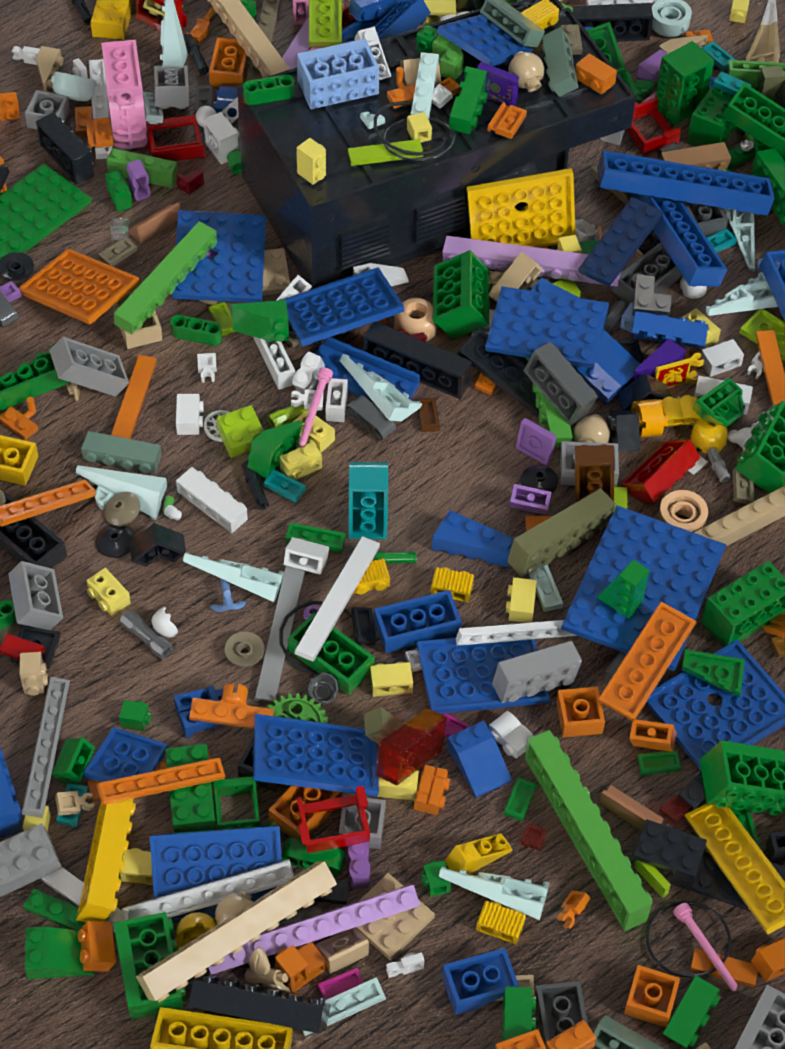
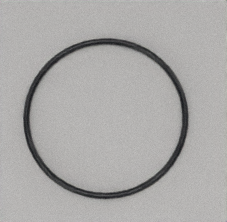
[383,118,455,161]
[646,901,731,978]

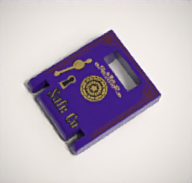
[477,62,519,106]

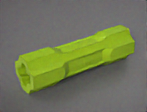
[267,404,307,428]

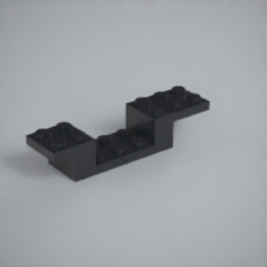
[633,819,785,912]

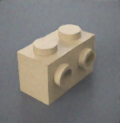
[20,652,49,696]

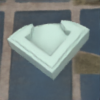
[360,112,385,129]
[95,485,114,510]

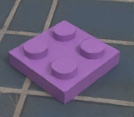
[515,418,557,466]

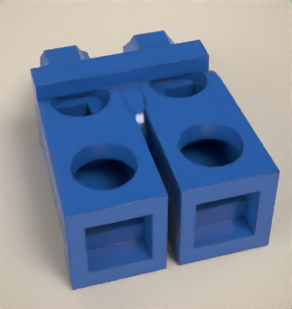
[174,685,225,738]

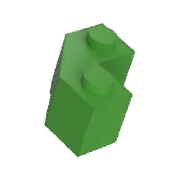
[432,34,464,81]

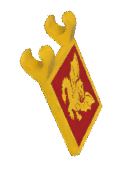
[654,353,704,388]

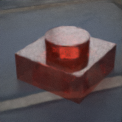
[659,795,690,824]
[521,823,548,851]

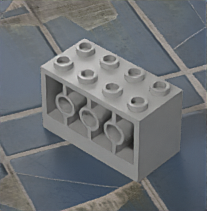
[734,985,785,1049]

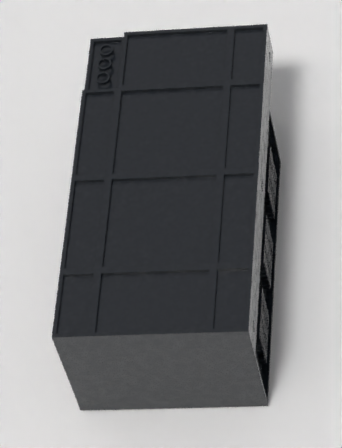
[237,0,636,290]

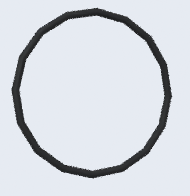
[373,101,449,156]
[279,601,363,675]

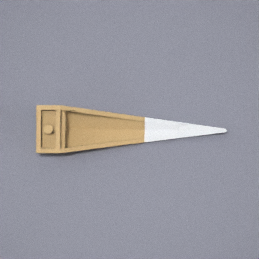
[746,0,780,63]

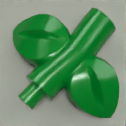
[620,71,655,104]

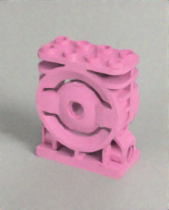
[101,40,148,150]

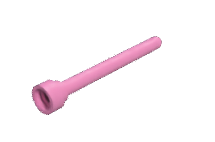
[299,367,333,446]
[673,903,738,991]

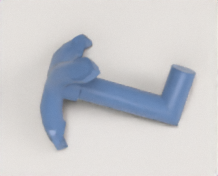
[209,578,247,612]

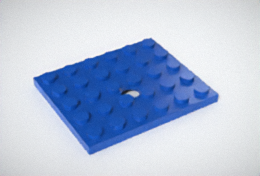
[172,210,266,303]
[646,640,785,770]

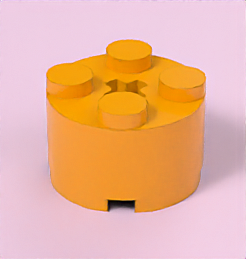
[631,399,668,438]

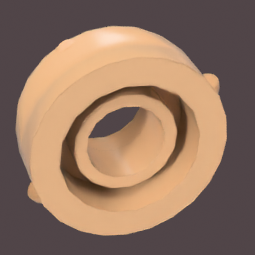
[394,298,438,342]
[659,490,708,533]

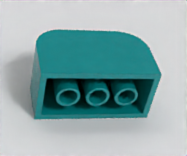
[349,462,388,540]

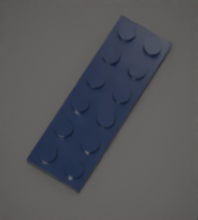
[578,197,663,287]

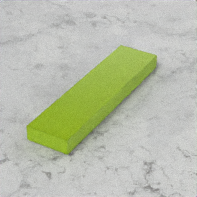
[348,139,423,166]

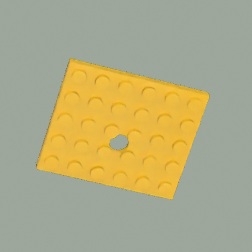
[466,168,575,248]

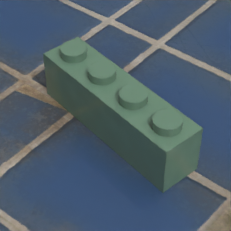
[480,0,545,47]
[542,27,578,97]
[81,431,162,474]
[594,1015,664,1049]

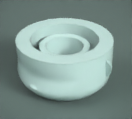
[652,0,692,38]
[51,72,97,101]

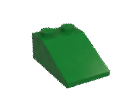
[587,22,627,74]
[231,300,289,342]
[247,420,303,478]
[25,927,94,979]

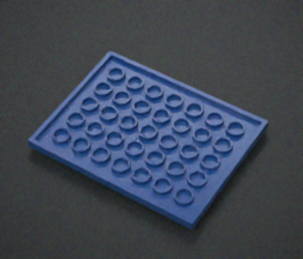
[561,505,726,671]

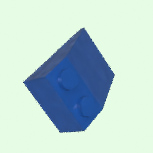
[446,721,512,798]
[441,948,519,1015]

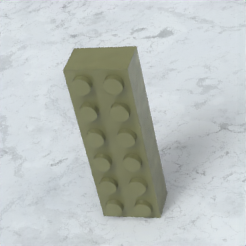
[507,488,616,577]

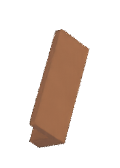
[129,203,181,243]
[599,785,664,831]

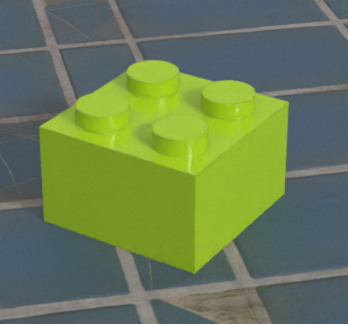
[216,405,264,458]

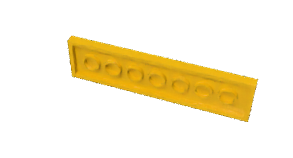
[684,804,785,934]

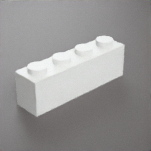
[253,337,295,390]
[176,467,248,534]

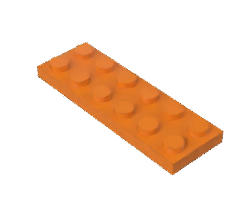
[599,602,696,722]

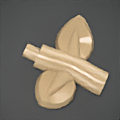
[245,947,291,994]

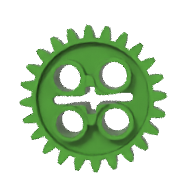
[268,693,328,723]

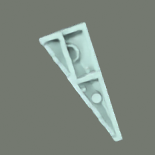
[160,0,188,66]
[724,209,755,271]
[706,272,778,316]
[340,354,422,422]
[76,465,167,520]
[183,552,284,602]
[439,867,550,920]

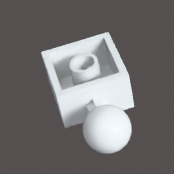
[196,106,240,165]

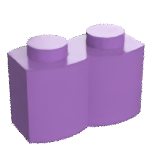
[126,160,151,201]
[348,842,370,889]

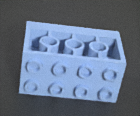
[297,39,379,109]

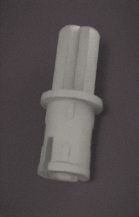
[707,448,731,483]

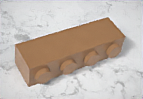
[659,142,731,170]

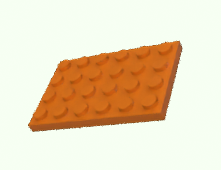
[18,248,141,325]

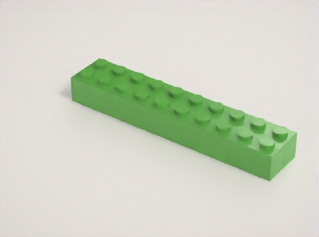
[525,730,652,932]

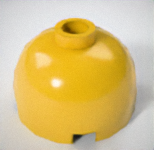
[691,418,728,453]
[176,912,217,949]

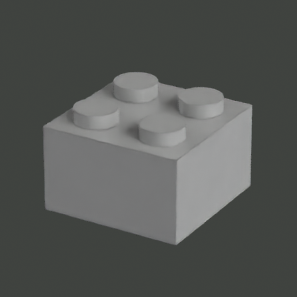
[25,90,70,130]
[339,795,386,849]

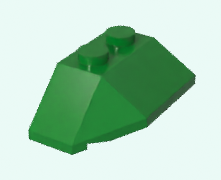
[693,378,744,427]

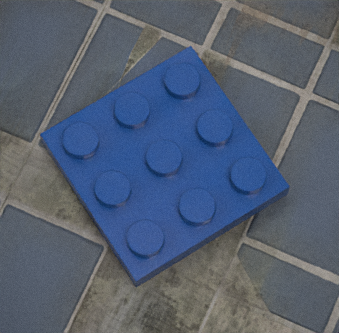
[84,727,168,782]

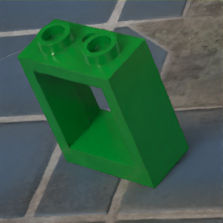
[213,776,260,830]

